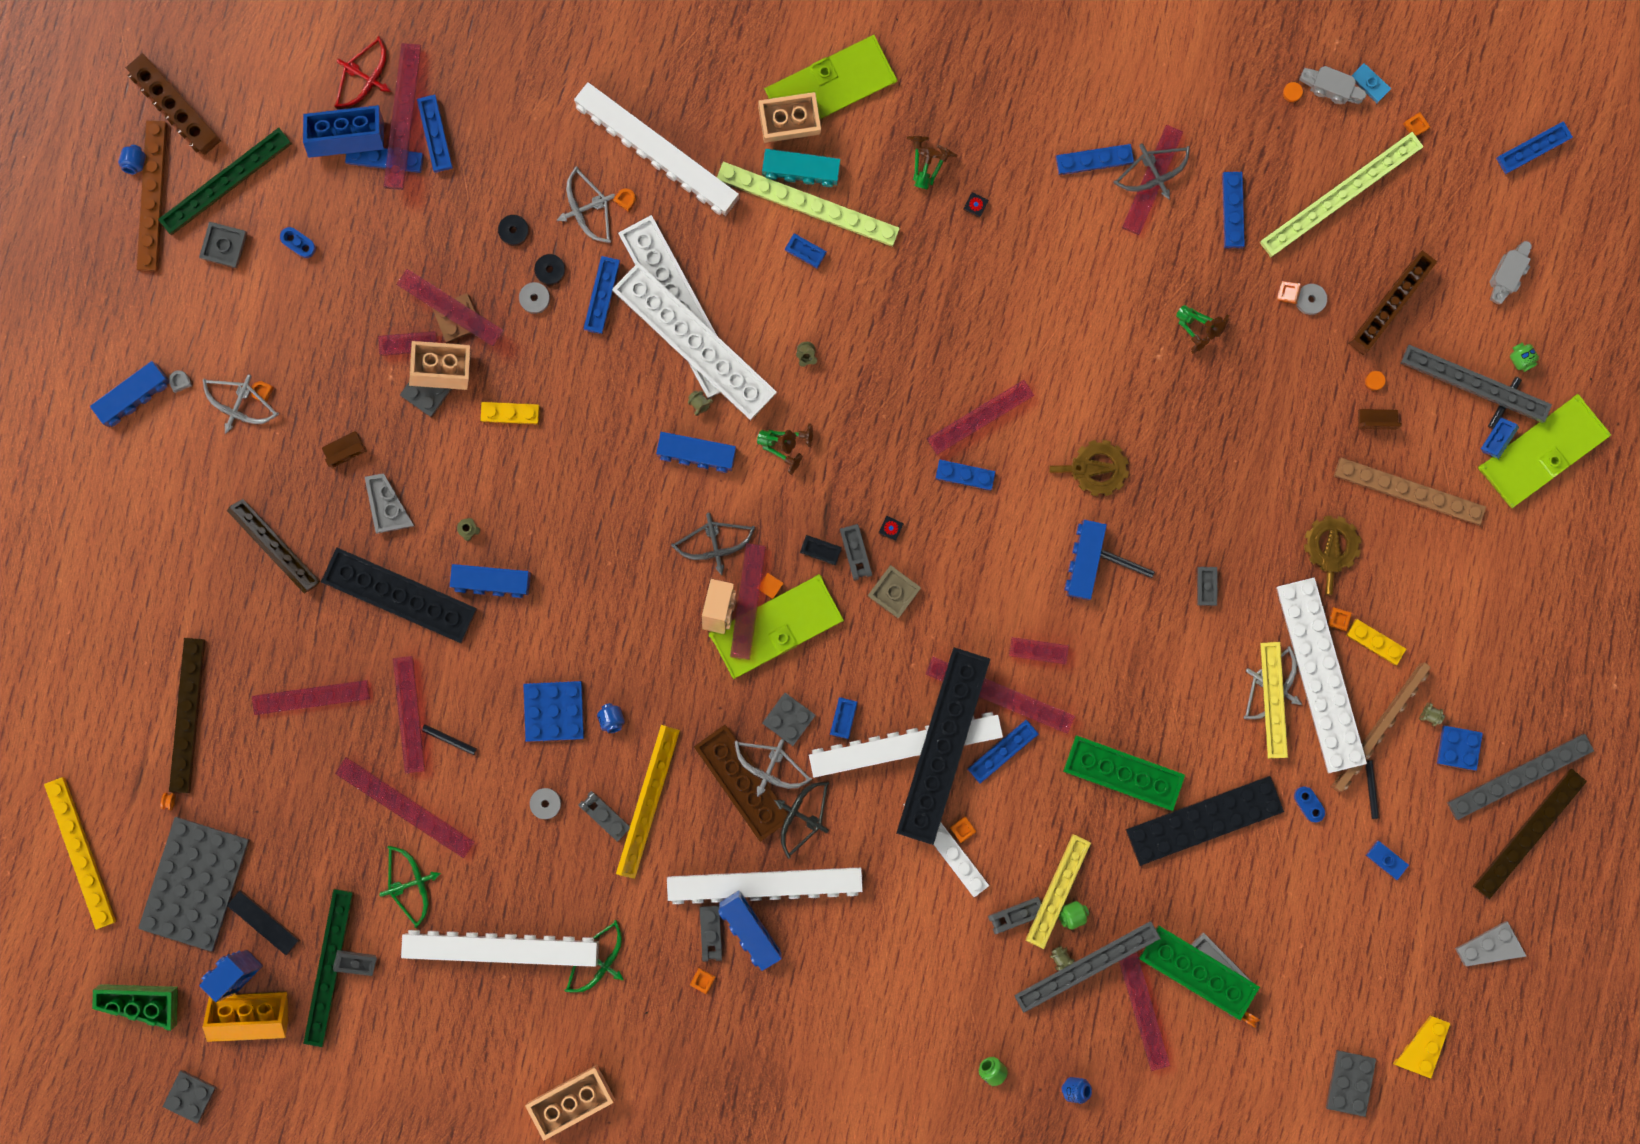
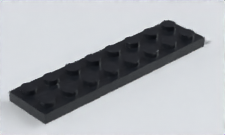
[321,547,478,644]
[1125,776,1284,866]

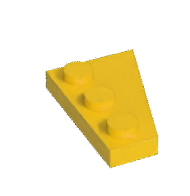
[1393,1016,1450,1078]

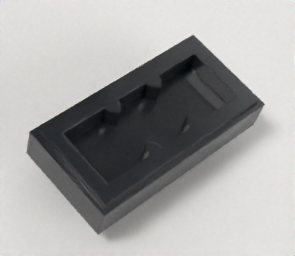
[800,535,842,566]

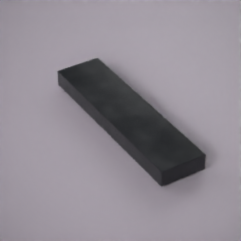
[227,890,299,955]

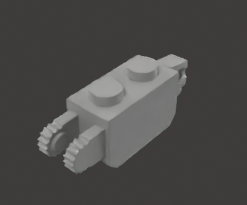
[1299,66,1366,104]
[1489,241,1532,305]

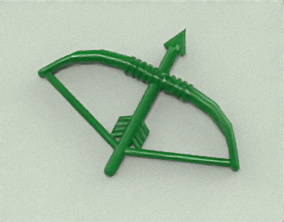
[379,846,441,928]
[564,920,624,993]

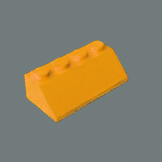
[202,992,288,1042]

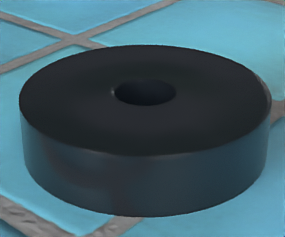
[498,215,529,246]
[534,254,565,285]

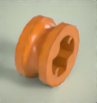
[160,792,176,811]
[1241,1011,1260,1028]

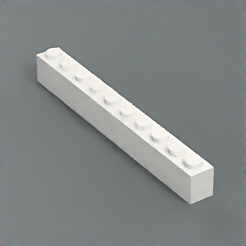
[574,82,739,216]
[809,712,1003,778]
[667,867,862,904]
[401,930,599,967]

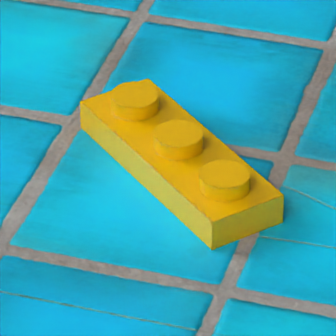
[480,402,540,425]
[1345,619,1406,665]

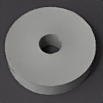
[519,282,550,314]
[1296,284,1327,315]
[530,788,561,819]

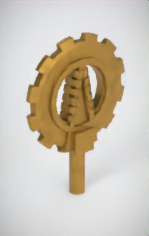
[1049,440,1129,496]
[1304,515,1362,595]

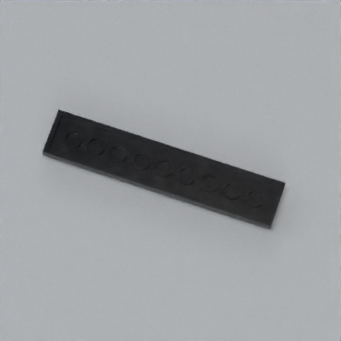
[896,647,990,845]

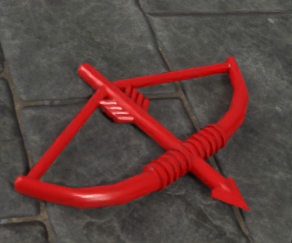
[334,36,391,108]

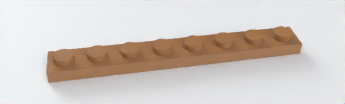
[1334,458,1486,525]
[1331,662,1431,792]

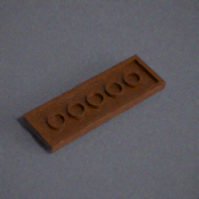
[694,724,788,842]

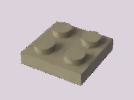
[868,565,921,619]

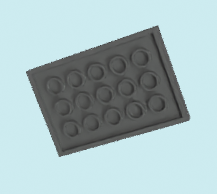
[138,817,250,952]

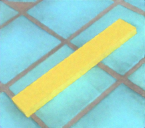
[1260,642,1288,759]
[1025,834,1091,949]

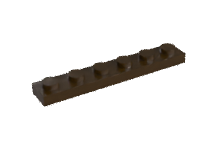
[227,499,320,594]

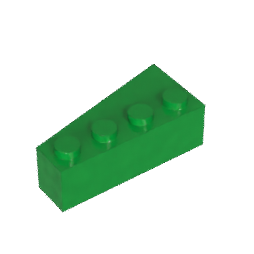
[92,984,178,1031]

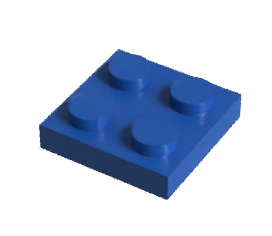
[1437,726,1483,771]

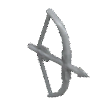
[556,166,616,243]
[203,374,279,434]
[1244,646,1302,719]
[735,739,812,797]

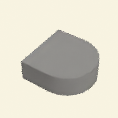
[169,370,193,393]

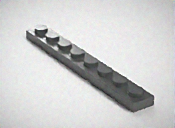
[1400,345,1552,423]
[1447,734,1594,820]
[1014,921,1161,1013]

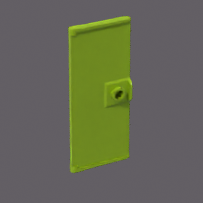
[764,35,898,119]
[1478,394,1611,508]
[709,574,844,680]

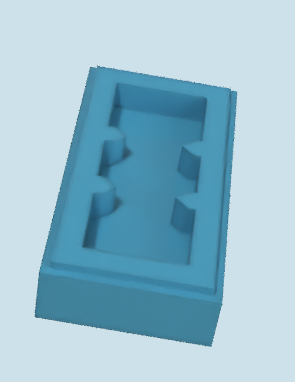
[1352,63,1391,103]

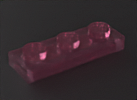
[378,331,437,356]
[1009,637,1069,665]

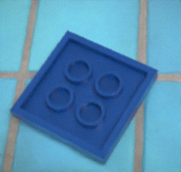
[523,681,584,742]

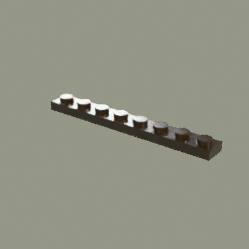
[169,638,205,793]
[1473,769,1587,899]

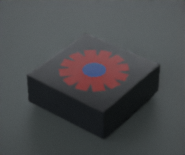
[963,192,989,218]
[879,515,904,541]

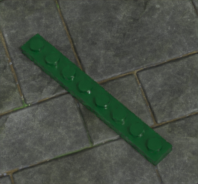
[158,128,292,235]
[303,889,354,1047]

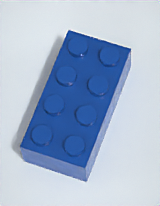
[303,105,384,158]
[199,950,263,1002]

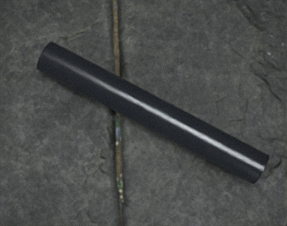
[1488,377,1522,429]
[1100,549,1155,578]
[422,724,477,755]
[1365,760,1379,819]

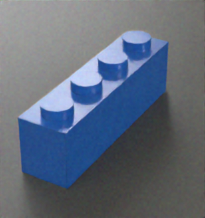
[90,361,169,427]
[656,432,736,473]
[1064,520,1107,601]
[449,564,531,598]
[718,891,782,971]

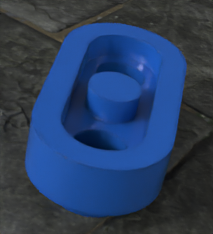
[280,227,316,258]
[1294,786,1325,822]

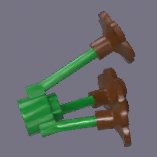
[907,136,957,190]
[1176,305,1230,354]
[757,423,813,475]

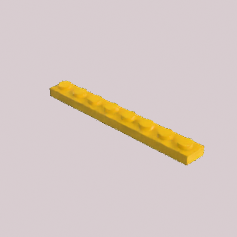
[616,725,680,879]
[44,777,116,930]

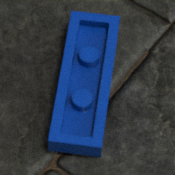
[935,459,995,491]

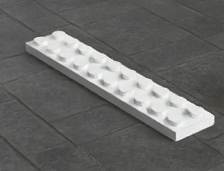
[618,215,721,399]
[612,262,777,421]
[1276,577,1367,774]

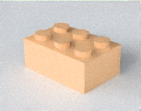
[758,92,821,143]
[409,341,470,390]
[702,579,737,634]

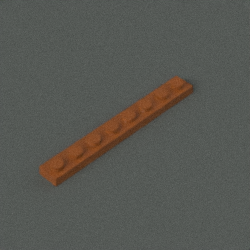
[137,120,167,272]

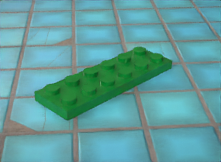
[1063,735,1185,811]
[1138,925,1260,1021]

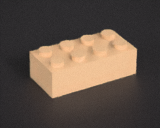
[525,1065,615,1141]

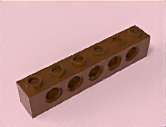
[125,53,221,155]
[1348,250,1437,355]

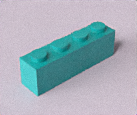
[762,149,840,187]

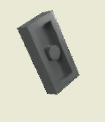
[1197,567,1217,606]
[333,950,377,976]

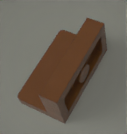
[1358,409,1401,430]
[322,431,366,468]

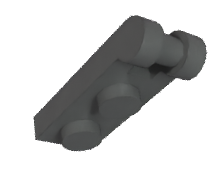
[840,524,872,581]
[578,791,630,842]
[988,896,1041,934]
[700,906,722,962]

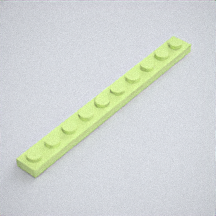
[1260,132,1423,257]
[717,162,900,247]

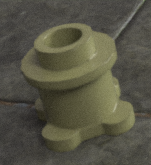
[796,342,817,367]
[688,391,713,416]
[457,518,480,541]
[1419,703,1445,726]
[1050,946,1075,971]

